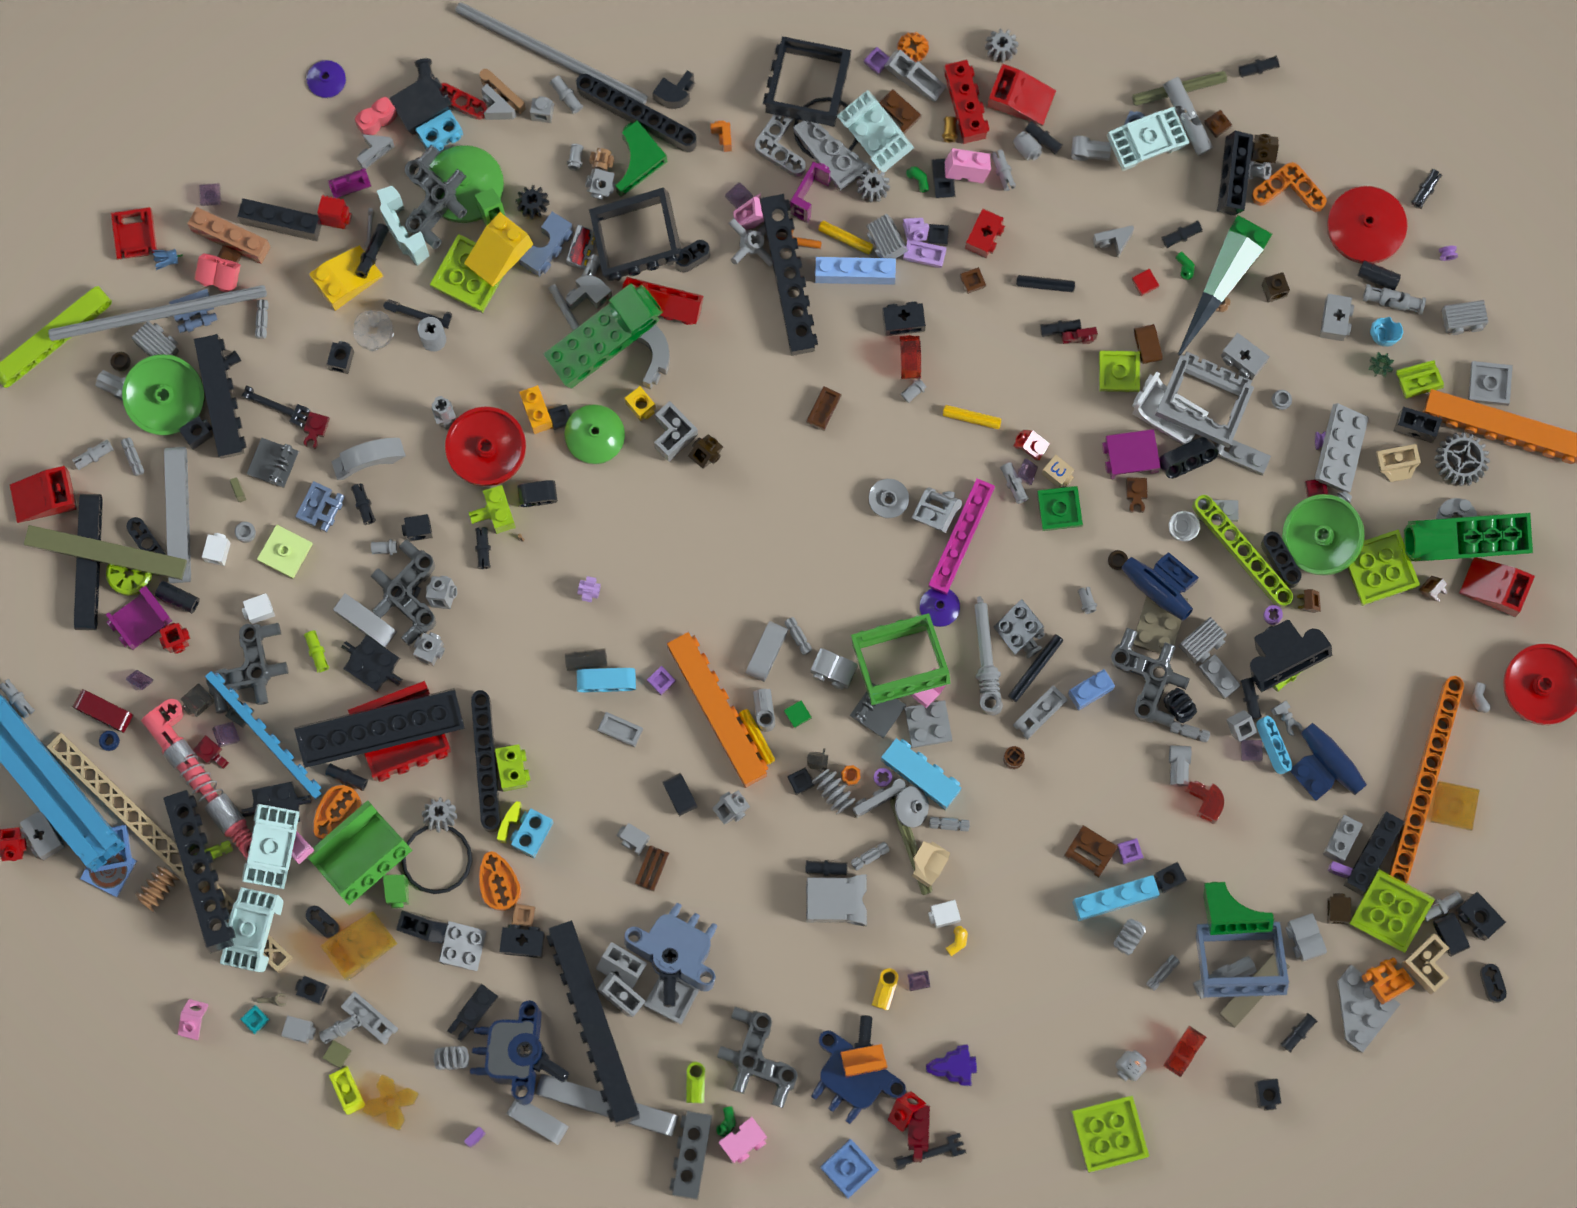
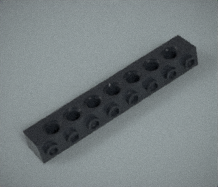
[760,194,818,356]
[163,790,236,953]

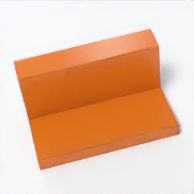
[841,1044,887,1077]

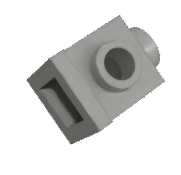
[530,97,554,123]
[617,823,650,856]

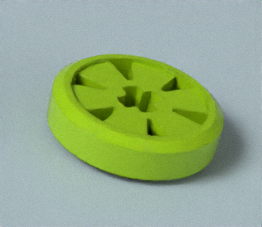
[106,564,152,596]

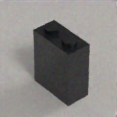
[390,73,453,135]

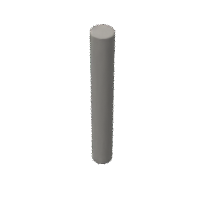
[549,284,579,331]

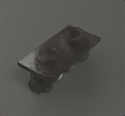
[807,748,829,774]

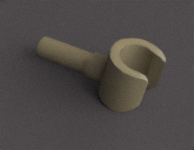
[257,993,286,1007]

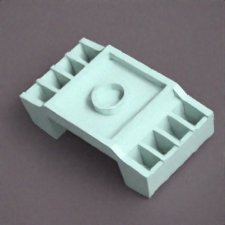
[837,90,914,173]
[1107,107,1190,171]
[377,186,429,266]
[242,804,299,889]
[220,887,284,972]

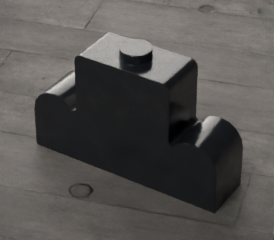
[1250,620,1332,693]

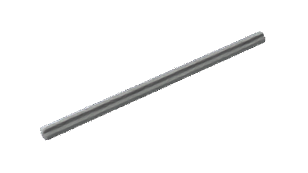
[456,2,648,104]
[48,285,267,341]

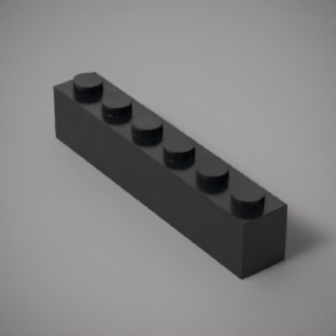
[194,334,247,459]

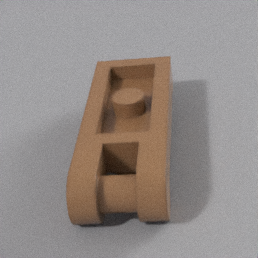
[479,69,526,115]

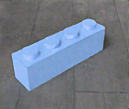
[815,257,896,285]

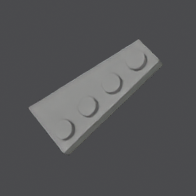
[793,121,872,191]

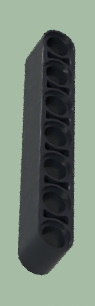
[576,74,697,152]
[74,494,103,630]
[471,690,501,833]

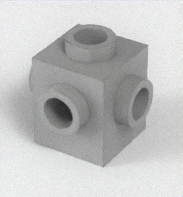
[585,168,615,199]
[426,576,457,609]
[413,632,445,666]
[713,790,750,824]

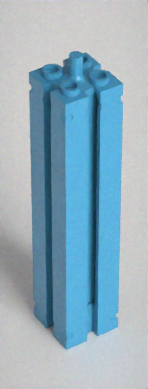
[0,694,126,873]

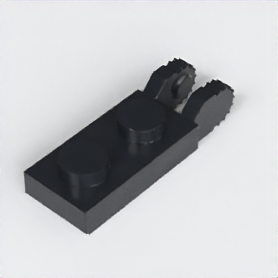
[447,984,498,1042]

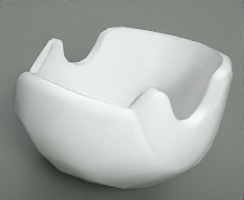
[1168,511,1200,541]

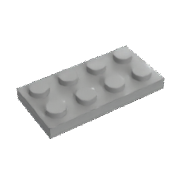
[1314,403,1369,493]

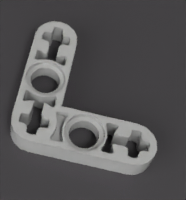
[755,115,805,176]

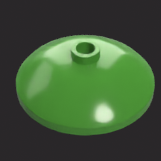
[565,405,625,464]

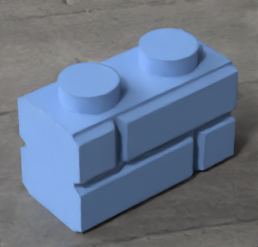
[1068,669,1115,711]

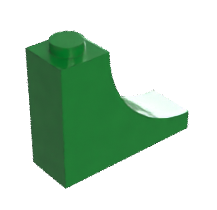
[615,121,667,197]
[1203,882,1274,935]

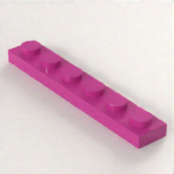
[928,478,995,595]

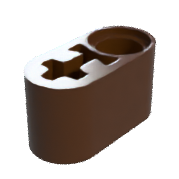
[1134,324,1162,364]

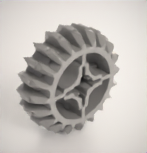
[1434,432,1490,486]

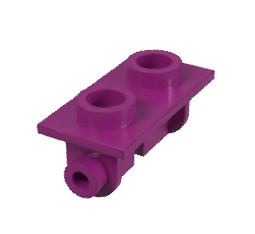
[328,168,372,198]

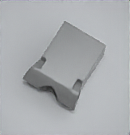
[806,874,867,926]

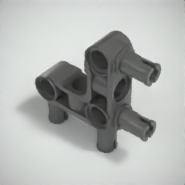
[405,144,467,249]
[371,539,436,646]
[206,623,289,714]
[1111,628,1190,728]
[717,1007,797,1108]

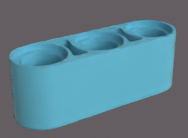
[576,668,636,693]

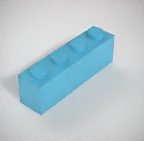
[881,738,961,810]
[1072,875,1160,921]

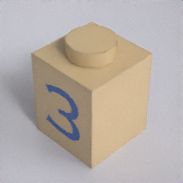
[1042,455,1075,488]

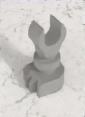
[1271,700,1302,736]

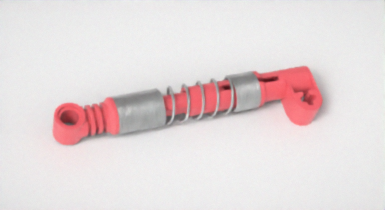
[141,699,253,860]

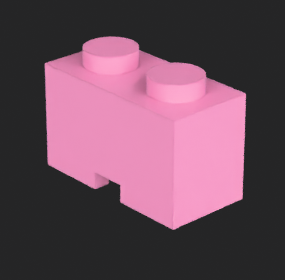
[945,148,991,183]
[718,1117,767,1164]

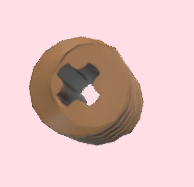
[135,866,180,912]

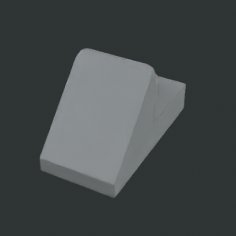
[481,84,516,120]
[357,135,395,169]
[1093,225,1134,257]

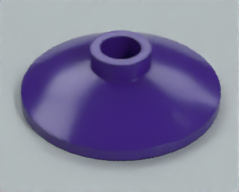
[307,60,346,98]
[920,589,960,627]

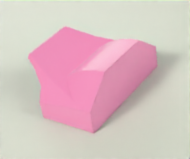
[733,193,764,230]

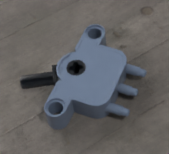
[624,903,717,1008]

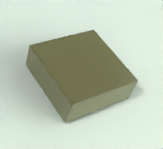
[230,477,247,502]
[323,1040,352,1069]

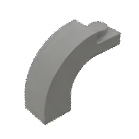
[635,325,670,389]
[331,438,406,480]

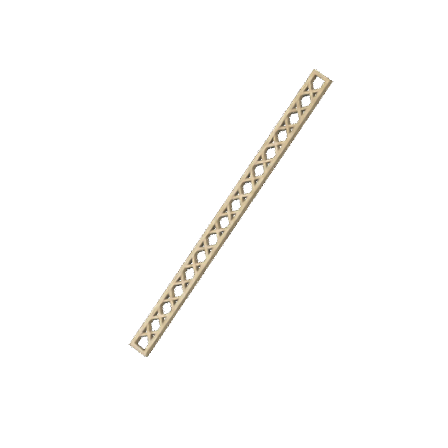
[47,733,293,973]

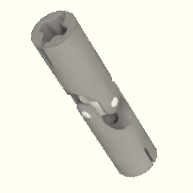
[1163,77,1214,156]

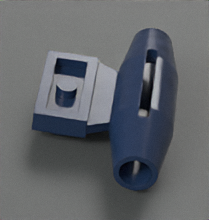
[1121,552,1199,621]
[1290,723,1367,801]

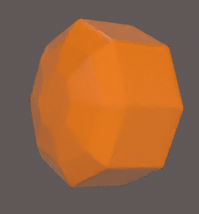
[841,765,861,786]

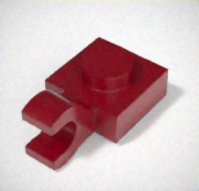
[193,735,229,769]

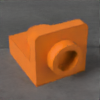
[710,120,732,152]

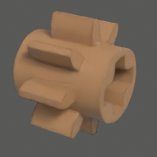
[589,148,614,171]

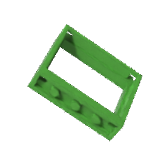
[851,613,951,705]

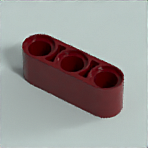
[72,689,134,733]

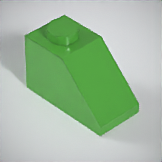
[475,188,505,226]
[383,874,409,909]

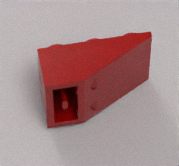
[987,64,1056,126]
[10,466,77,523]
[1459,557,1535,617]

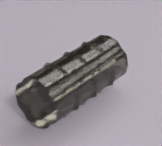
[565,648,608,671]

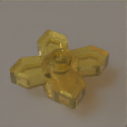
[363,1074,419,1130]

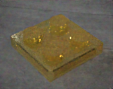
[1431,781,1480,831]

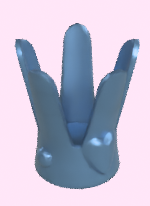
[152,248,183,270]

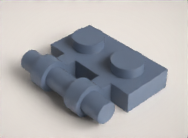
[169,289,218,333]
[295,481,345,532]

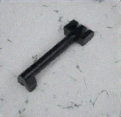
[383,299,452,329]
[241,385,311,428]
[893,1133,967,1170]

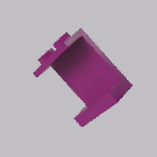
[790,162,831,223]
[1102,429,1160,479]
[106,585,172,650]

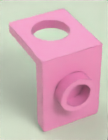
[911,668,946,708]
[178,999,209,1040]

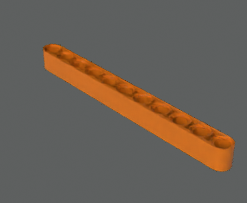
[1388,676,1464,884]

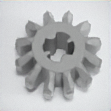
[985,28,1019,63]
[857,169,890,203]
[422,797,457,833]
[1114,918,1146,955]
[433,1046,469,1070]

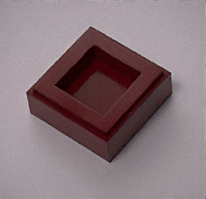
[1305,480,1328,498]

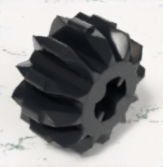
[516,185,550,220]
[1163,688,1197,724]

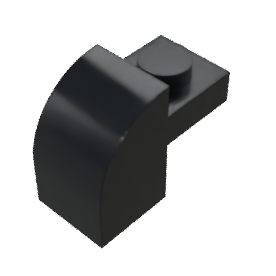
[652,70,695,109]

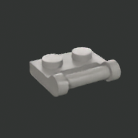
[912,487,962,533]

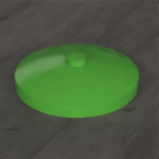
[425,145,504,223]
[122,354,204,435]
[1282,494,1364,576]

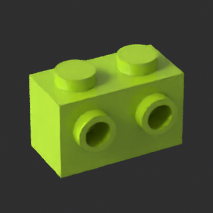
[495,744,531,792]

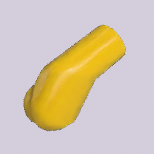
[945,926,968,957]

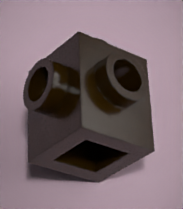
[1251,134,1279,164]
[688,434,723,469]

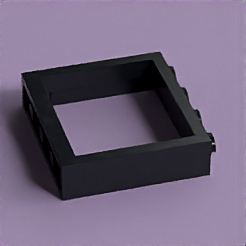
[763,36,851,127]
[589,187,683,281]

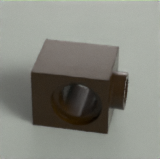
[1261,272,1290,303]
[1327,893,1351,925]

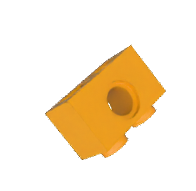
[519,385,553,434]

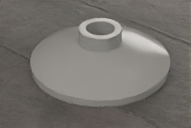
[869,479,909,518]
[895,786,929,827]

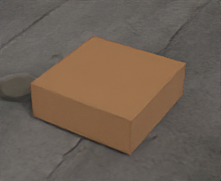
[511,904,536,927]

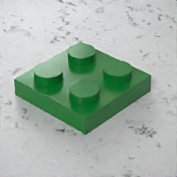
[1037,486,1083,531]

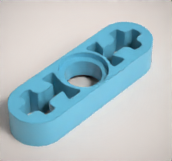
[1256,716,1292,774]

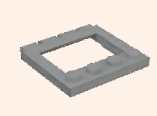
[1155,351,1254,448]

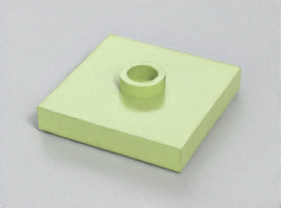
[257,525,313,579]

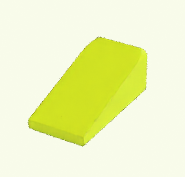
[328,1066,366,1115]

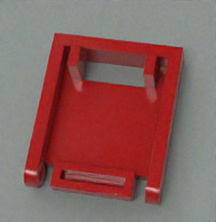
[111,207,157,260]

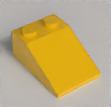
[464,212,534,287]
[309,245,383,311]

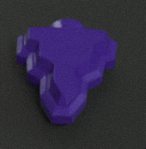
[926,1044,977,1086]

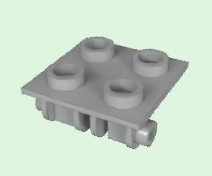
[439,921,486,971]

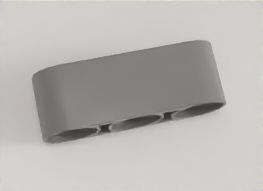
[745,621,788,682]
[506,1096,569,1145]

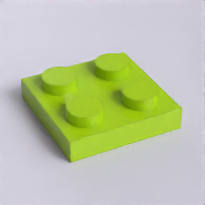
[1099,351,1140,392]

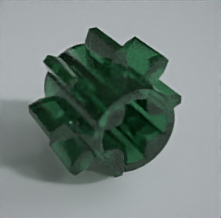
[1369,352,1394,378]

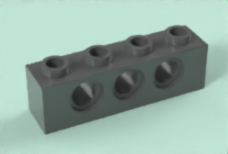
[669,1111,712,1200]

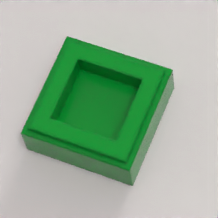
[784,700,812,729]

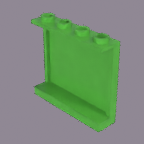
[307,800,413,906]

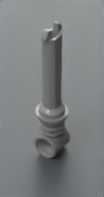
[975,596,1003,716]

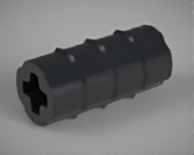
[1357,260,1401,291]
[155,581,200,614]

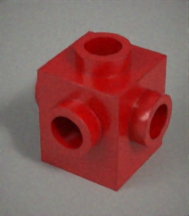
[159,622,191,654]
[0,827,27,861]

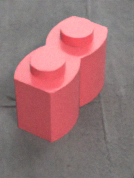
[355,97,397,135]
[195,253,241,292]

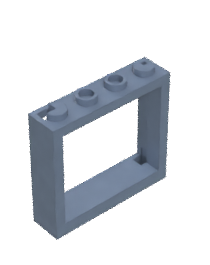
[1196,922,1289,997]

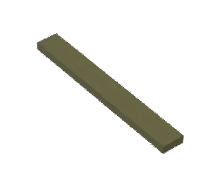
[24,525,187,580]

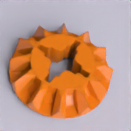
[898,31,929,62]

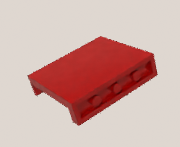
[348,681,452,782]

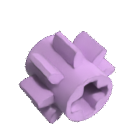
[578,576,601,602]

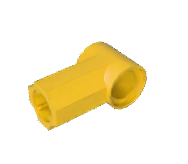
[872,968,898,1011]

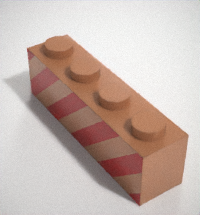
[187,207,271,264]

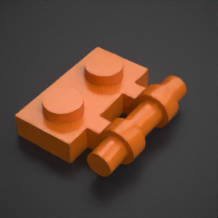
[1362,958,1415,1005]

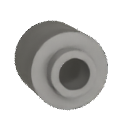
[1013,131,1042,161]

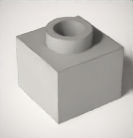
[1226,710,1257,742]

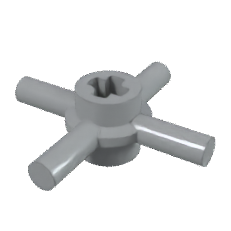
[728,218,772,267]

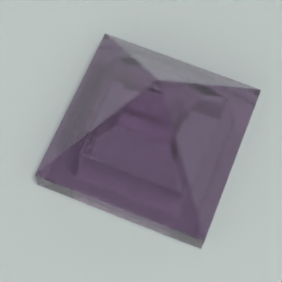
[1018,458,1038,485]
[126,670,153,690]
[907,970,930,991]

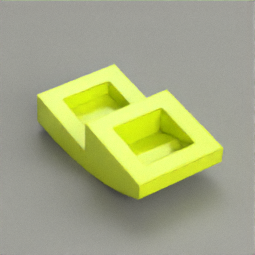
[497,801,522,843]

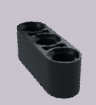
[1159,436,1219,479]
[1261,531,1302,589]

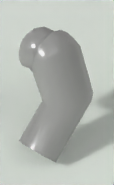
[1471,682,1490,713]

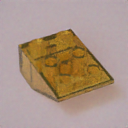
[320,911,398,982]

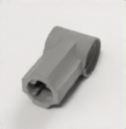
[1071,136,1111,161]
[95,370,126,401]
[753,689,775,732]
[1169,745,1191,787]

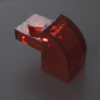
[899,335,921,379]
[1185,781,1224,824]
[1163,1026,1206,1078]

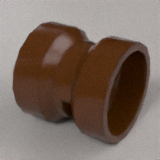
[1003,746,1025,770]

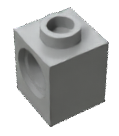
[281,1015,316,1044]

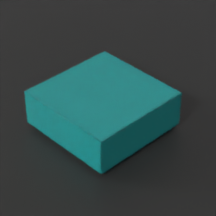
[240,1005,270,1034]

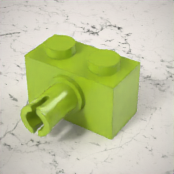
[468,485,516,534]

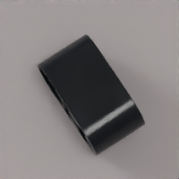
[675,240,710,273]
[517,480,558,507]
[662,773,698,817]
[1433,912,1470,957]

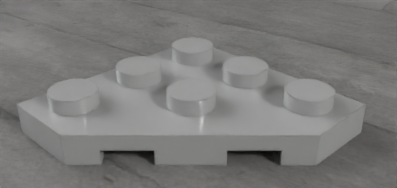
[1337,965,1400,1053]

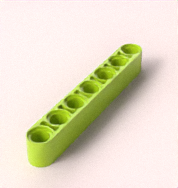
[0,286,112,388]
[1192,495,1293,607]

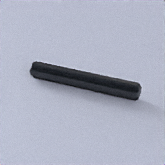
[1008,634,1063,702]

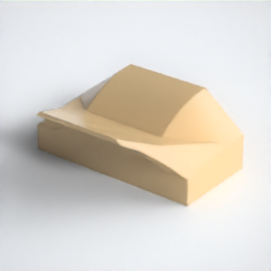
[1376,444,1421,482]
[912,841,950,887]

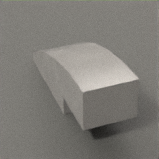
[883,50,946,102]
[333,593,397,648]

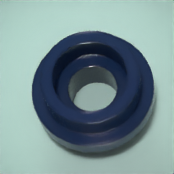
[99,731,120,751]

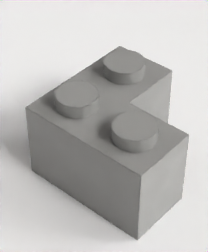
[654,401,698,462]

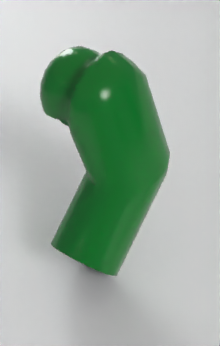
[906,166,929,193]
[1175,251,1195,280]
[716,1106,736,1137]

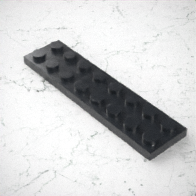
[294,688,465,768]

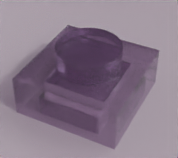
[725,182,753,209]
[199,183,221,206]
[212,722,240,748]
[1241,740,1263,762]

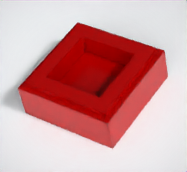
[1132,268,1159,296]

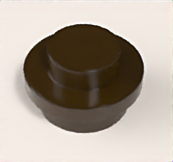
[110,352,131,372]
[1108,550,1128,571]

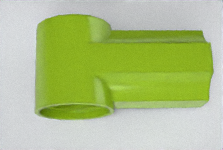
[686,1062,705,1103]

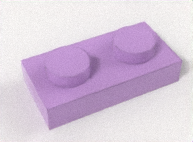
[903,241,947,268]

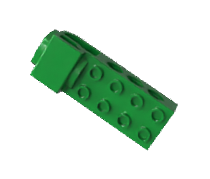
[543,284,663,389]
[1404,513,1533,562]

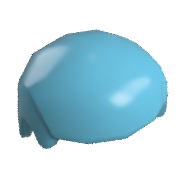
[1370,317,1403,347]

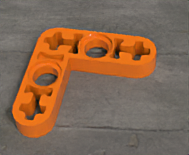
[1252,162,1327,212]

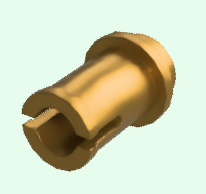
[942,116,958,143]

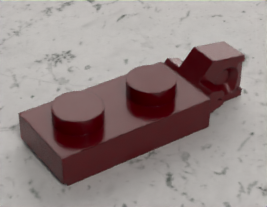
[907,1105,930,1163]

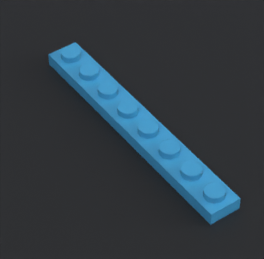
[205,671,322,800]

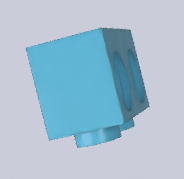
[416,109,463,151]
[510,808,554,858]

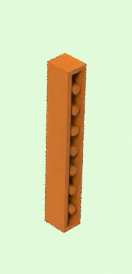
[1423,389,1577,464]
[667,632,768,788]

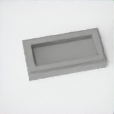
[598,712,643,747]

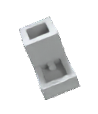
[566,276,612,310]

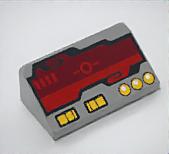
[566,225,595,270]

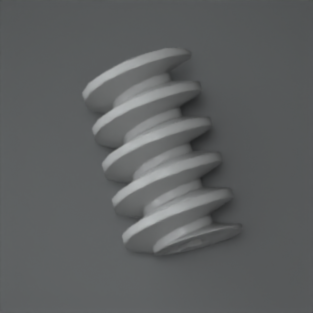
[417,317,446,352]
[812,769,856,814]

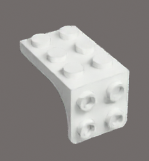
[1132,372,1209,445]

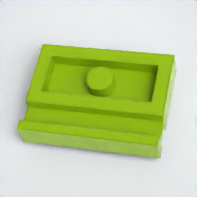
[1396,360,1444,399]

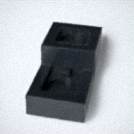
[931,158,955,199]

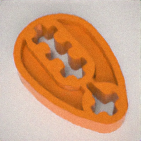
[313,785,362,840]
[479,851,521,911]

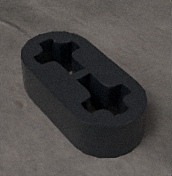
[305,905,340,939]
[1480,964,1507,1003]

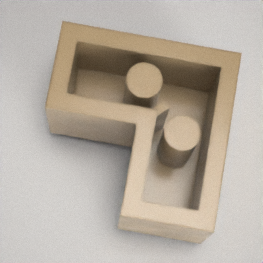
[1401,933,1449,994]

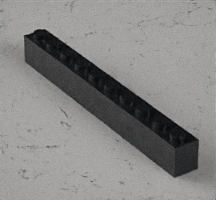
[546,920,640,1127]

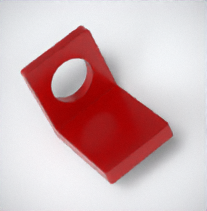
[887,1091,926,1132]

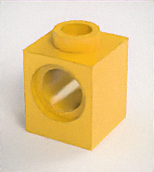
[624,386,656,421]

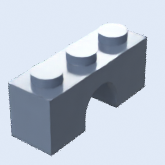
[519,211,573,277]

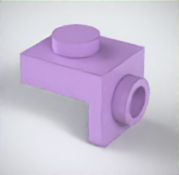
[902,218,929,241]

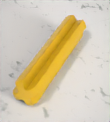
[818,220,874,255]
[943,405,1002,429]
[739,709,775,765]

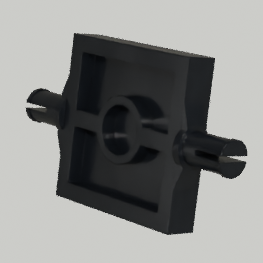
[341,635,403,692]
[241,781,312,822]

